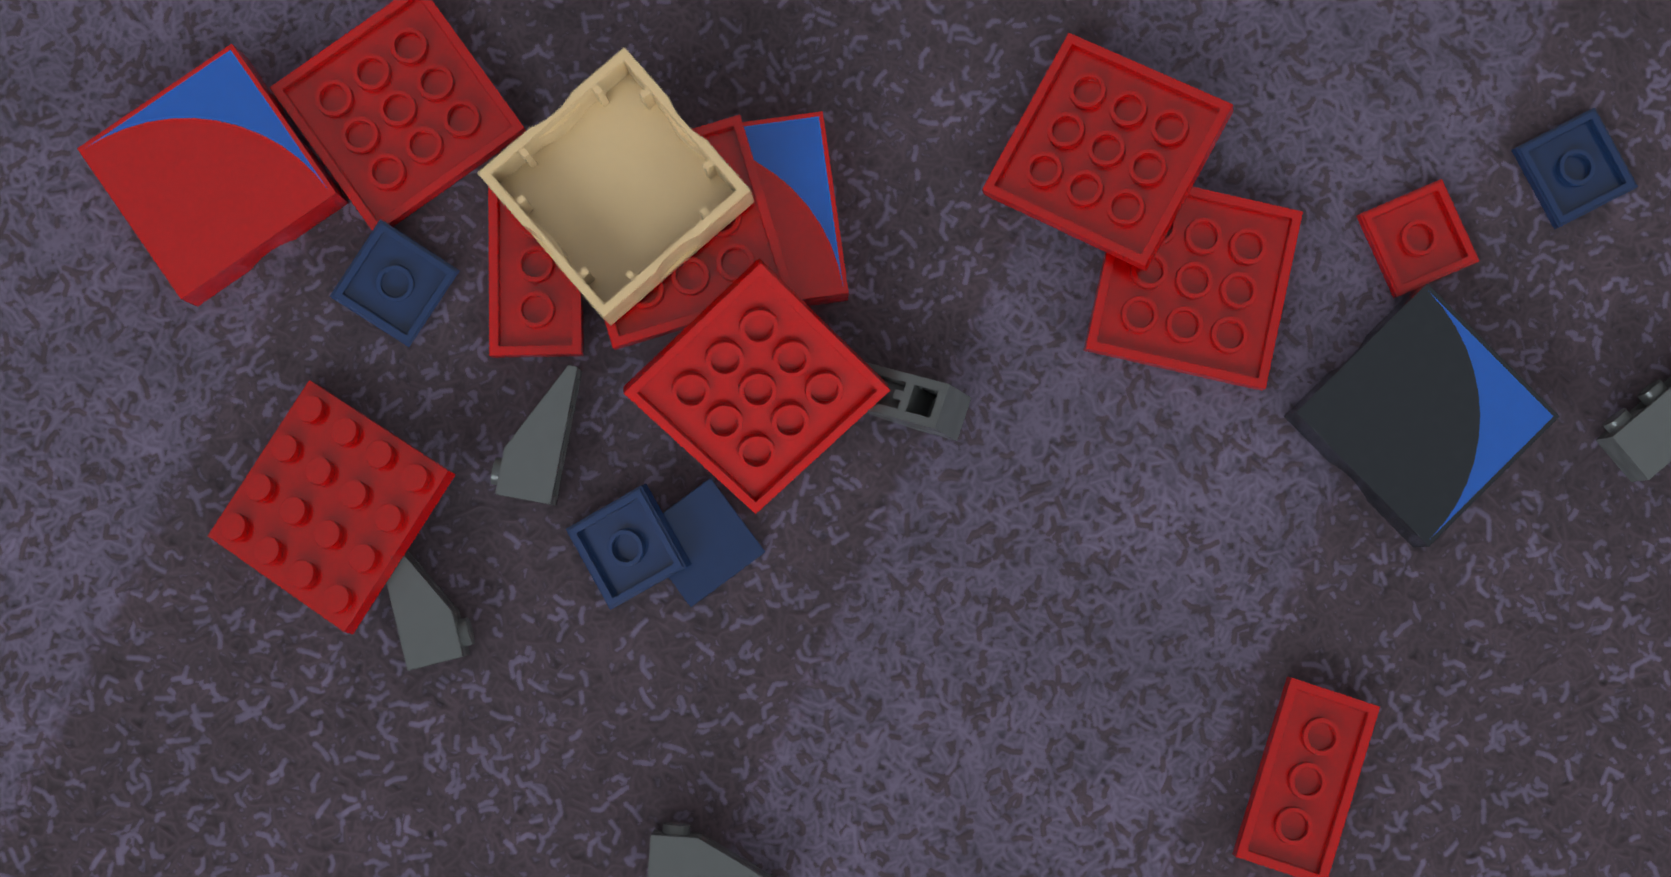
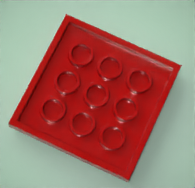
[269,0,526,231]
[982,33,1234,271]
[604,114,794,350]
[1083,187,1303,391]
[623,258,890,514]
[208,380,456,634]

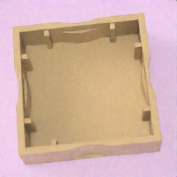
[478,47,754,325]

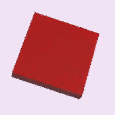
[1356,179,1480,298]

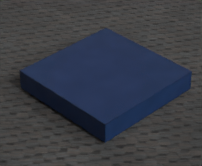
[1511,107,1638,230]
[329,219,460,347]
[663,478,765,607]
[566,484,691,610]

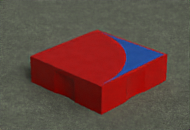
[77,44,348,307]
[743,111,849,306]

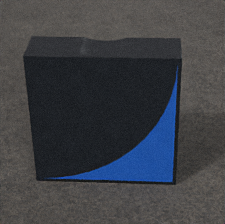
[1284,283,1560,548]

